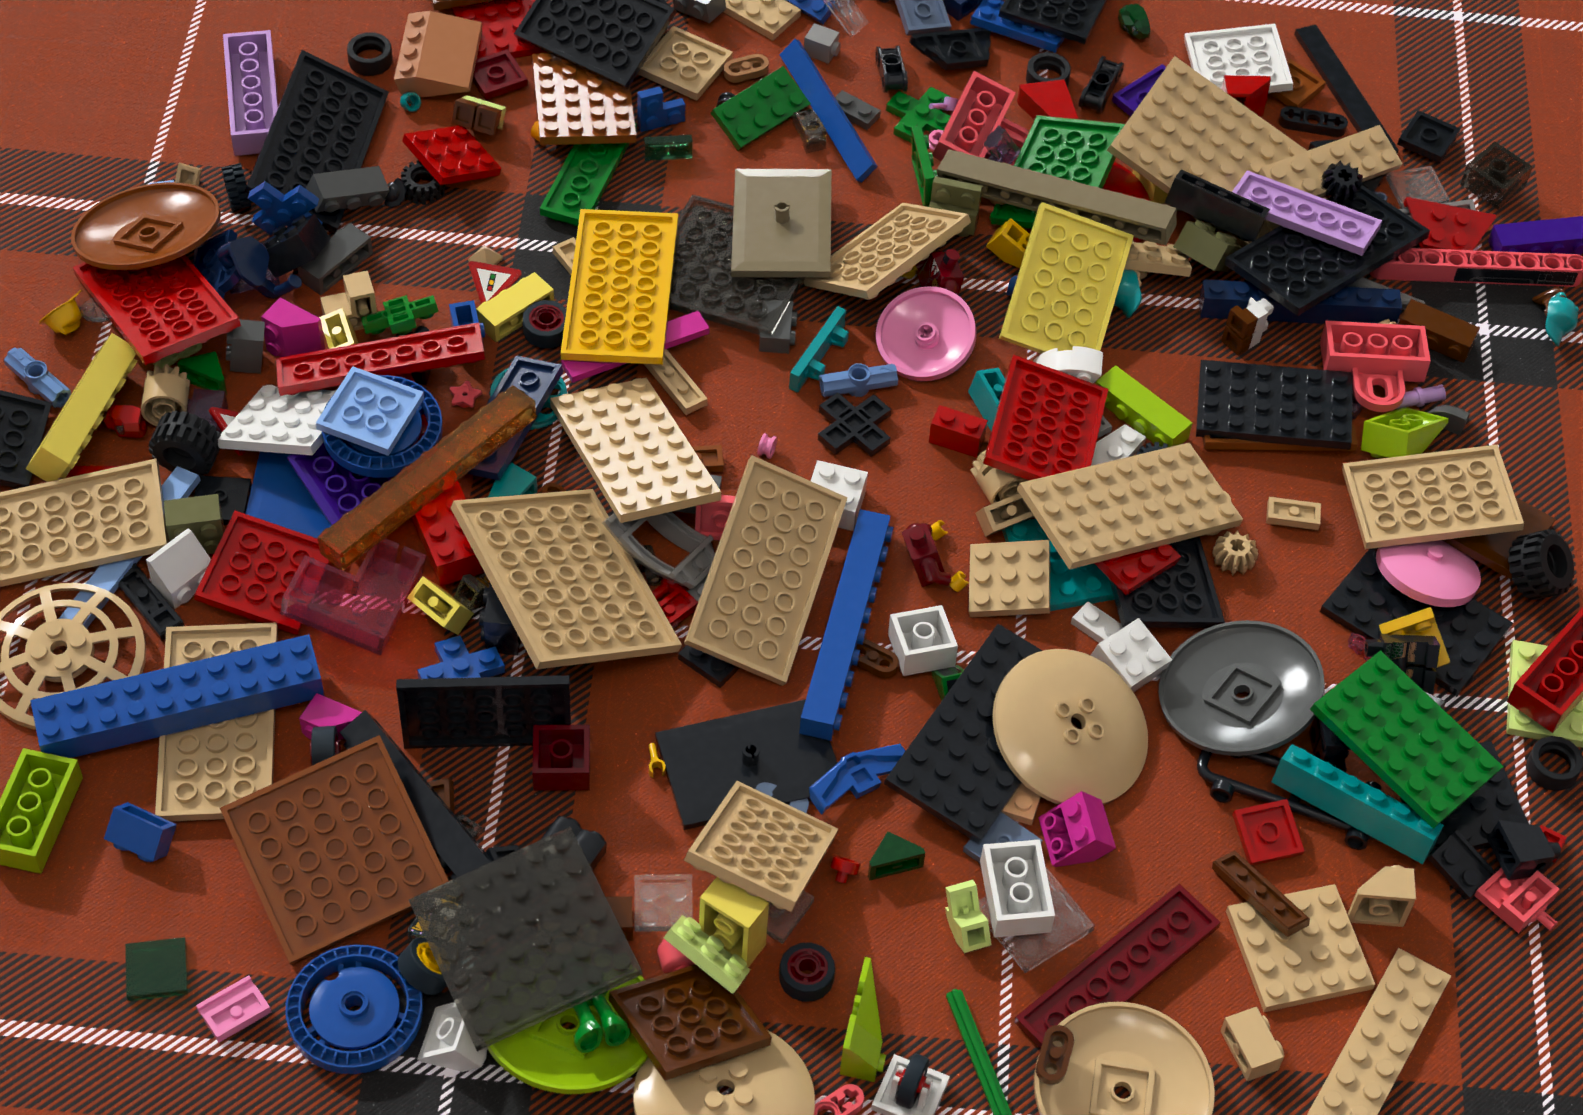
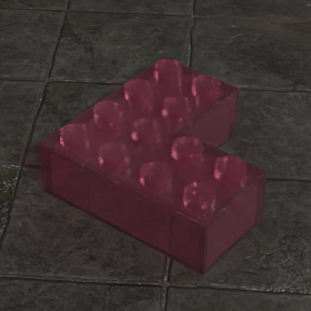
[280,535,427,655]

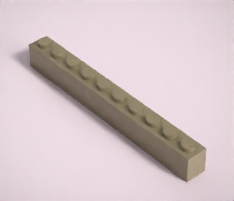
[937,149,1177,246]

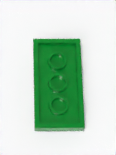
[711,66,811,151]

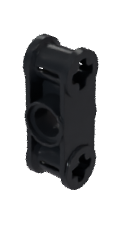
[875,45,908,93]
[1078,56,1124,114]

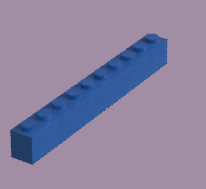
[799,509,894,741]

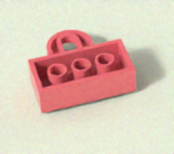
[932,71,1029,166]
[1320,321,1431,412]

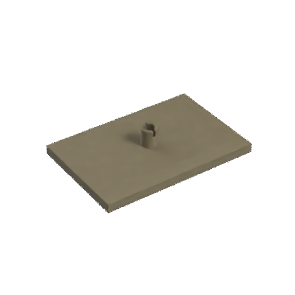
[731,169,832,278]

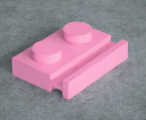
[196,975,271,1043]

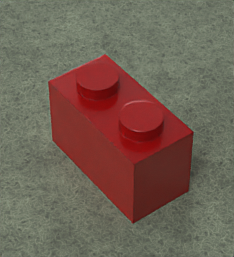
[929,405,988,458]

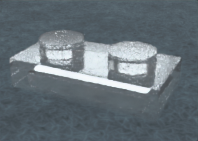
[823,0,869,37]

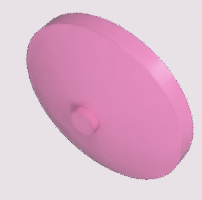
[876,286,977,381]
[1376,540,1481,607]

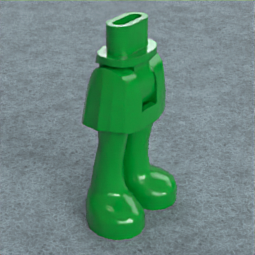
[560,957,631,1053]

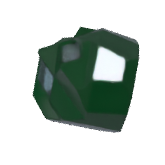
[1118,4,1151,40]

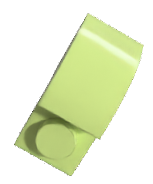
[945,880,991,953]

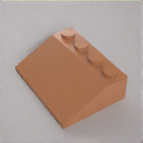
[394,11,483,97]

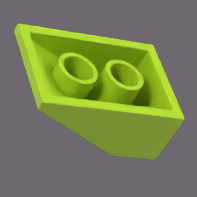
[1361,407,1449,458]

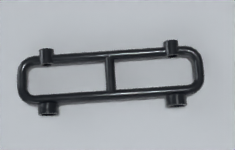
[1197,750,1382,850]

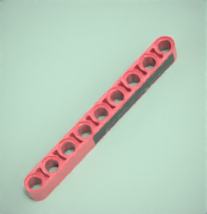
[1369,248,1583,287]

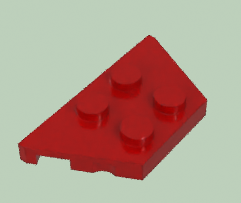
[1403,197,1496,250]

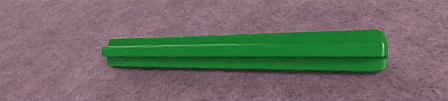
[946,989,1012,1115]

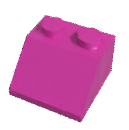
[261,298,325,357]

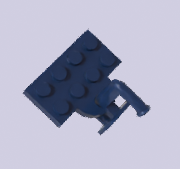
[192,229,302,300]

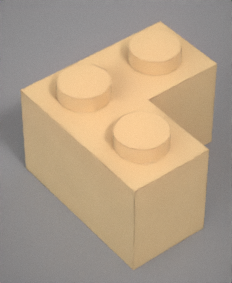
[320,270,377,331]

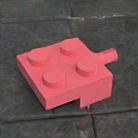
[1474,868,1560,933]

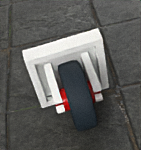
[871,1054,950,1115]

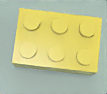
[699,877,769,967]

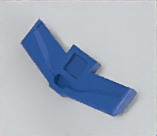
[809,744,905,814]

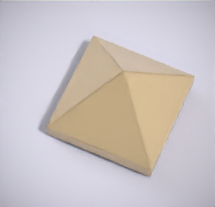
[175,163,202,186]
[468,245,503,265]

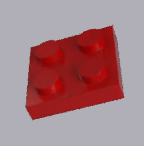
[1232,799,1305,866]

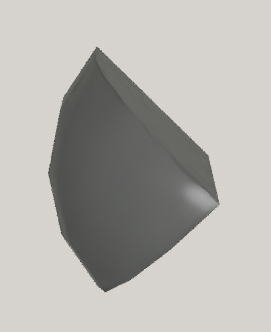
[1427,405,1470,435]

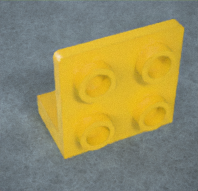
[1379,607,1450,668]

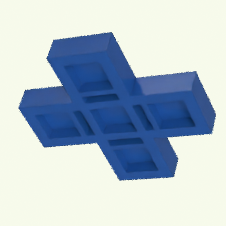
[248,181,322,235]
[417,635,505,679]

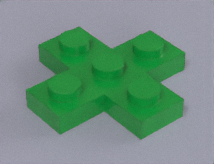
[886,87,951,143]
[361,295,439,335]

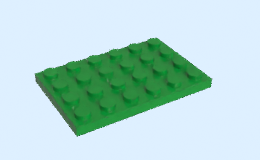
[990,115,1125,229]
[1310,650,1504,829]

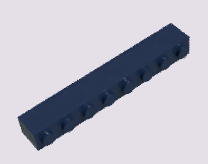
[1199,280,1402,324]

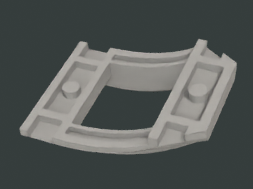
[602,512,715,590]

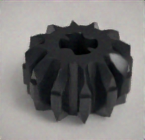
[1321,160,1363,203]

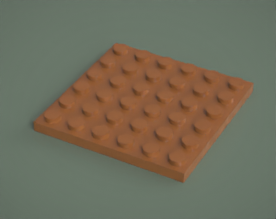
[220,735,452,965]

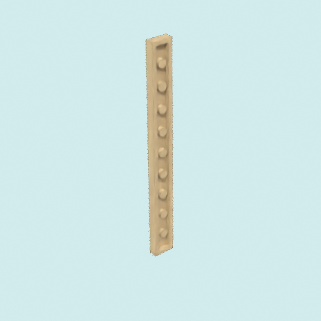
[553,237,708,415]

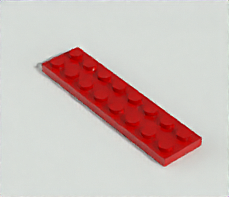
[276,322,485,396]

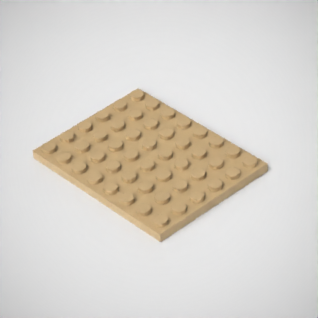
[1107,56,1307,247]
[451,489,682,669]

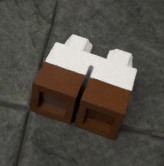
[1221,297,1274,356]

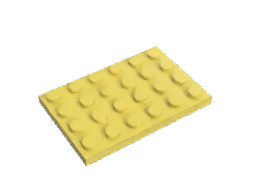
[999,202,1134,354]

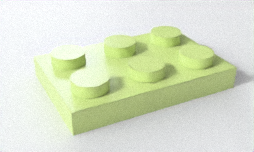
[663,915,750,994]

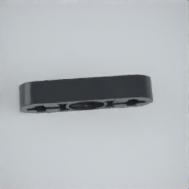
[1278,106,1348,137]

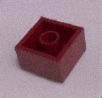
[532,725,590,791]

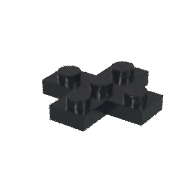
[818,392,891,457]

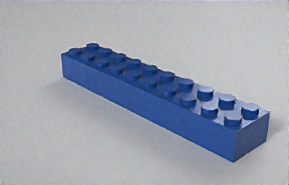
[30,634,324,758]

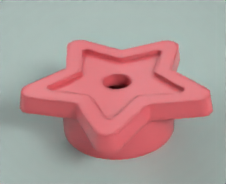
[449,381,482,408]

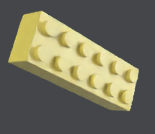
[26,333,137,482]

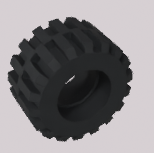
[148,411,221,476]
[1508,529,1575,600]

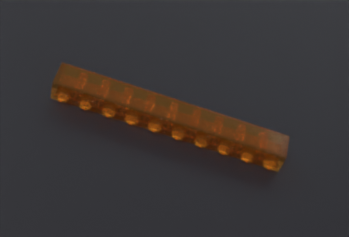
[317,385,537,571]

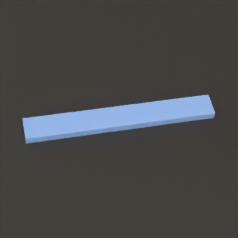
[59,466,201,629]

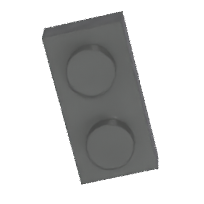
[835,90,881,130]

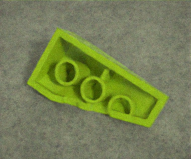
[840,957,886,1082]

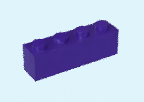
[1488,216,1583,255]

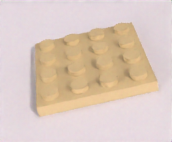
[1226,884,1375,1012]

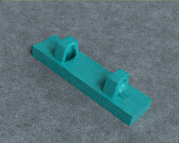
[789,306,849,393]

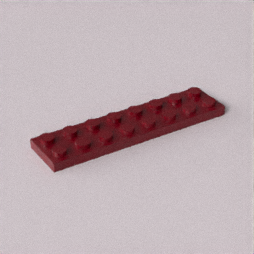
[1014,883,1221,1049]

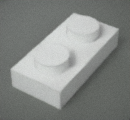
[1071,602,1124,643]

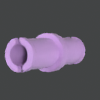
[1396,384,1446,410]

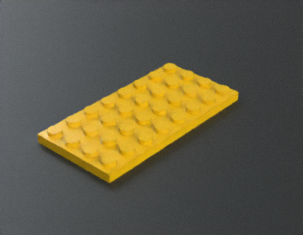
[561,209,678,365]

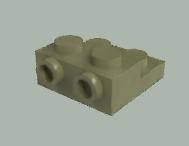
[929,176,982,237]

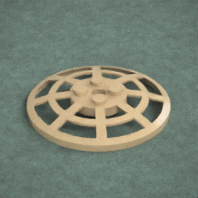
[0,583,146,730]

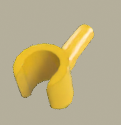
[649,743,666,777]

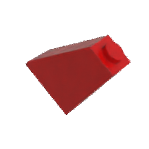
[1017,79,1078,120]

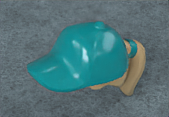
[1114,269,1147,318]

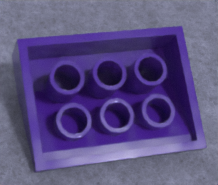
[287,438,410,536]

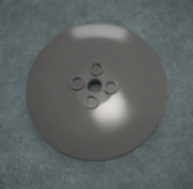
[1159,620,1325,756]

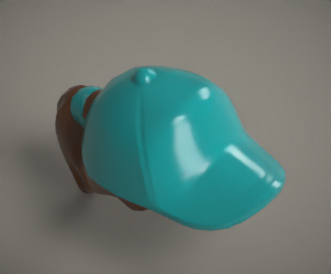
[1532,288,1579,347]

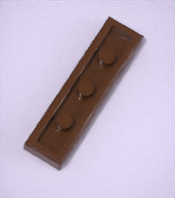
[1212,850,1310,937]

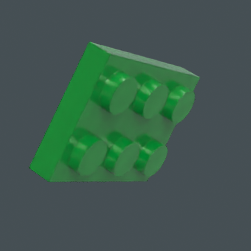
[911,126,938,207]

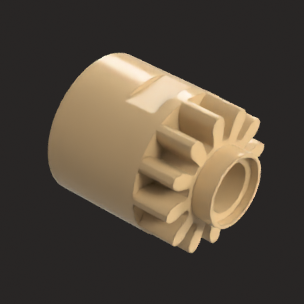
[141,364,190,426]
[970,450,1029,504]

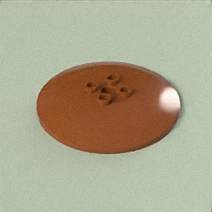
[71,182,221,270]

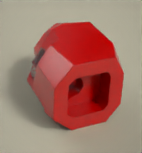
[103,405,148,438]

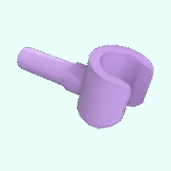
[929,97,958,111]

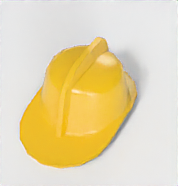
[39,290,82,335]

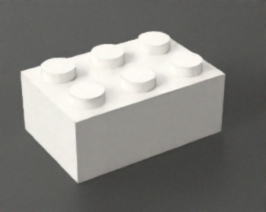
[980,840,1055,938]

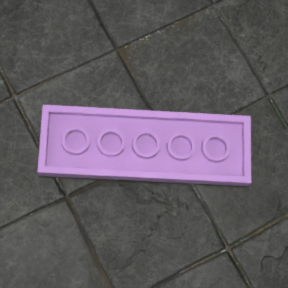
[1232,170,1382,256]

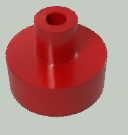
[830,855,861,883]

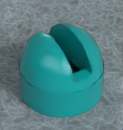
[400,92,421,112]

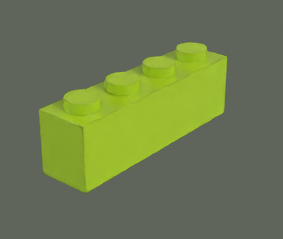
[1095,365,1193,448]

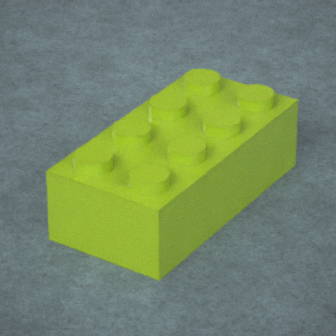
[0,748,83,874]

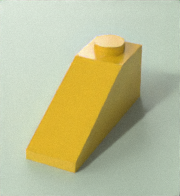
[986,218,1030,268]

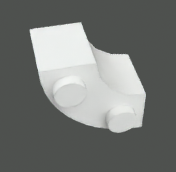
[1033,346,1103,383]

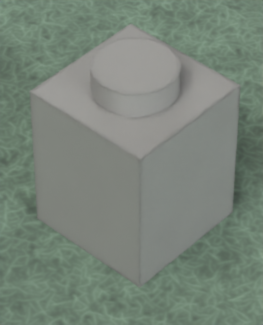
[804,23,841,63]

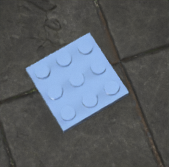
[316,366,424,456]

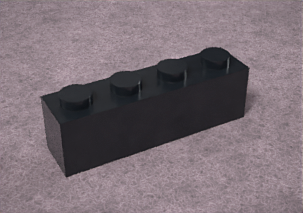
[1165,169,1270,242]

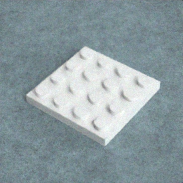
[1184,24,1293,93]
[218,385,337,455]

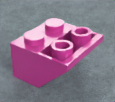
[1038,791,1116,867]

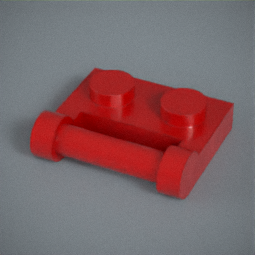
[652,578,698,628]

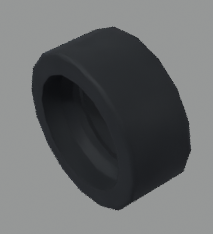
[347,32,393,76]
[1026,52,1071,87]
[1527,736,1583,791]

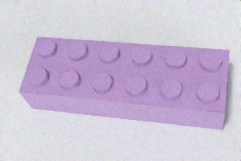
[223,30,278,156]

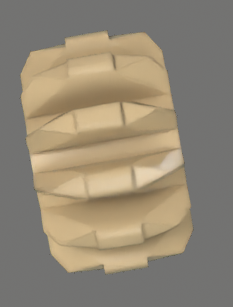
[1212,530,1258,576]

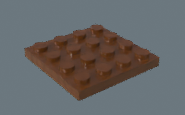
[608,964,772,1081]

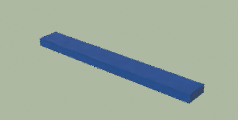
[779,39,878,183]

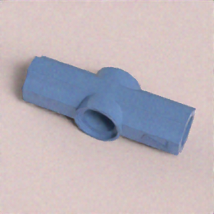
[4,347,71,408]
[819,364,898,397]

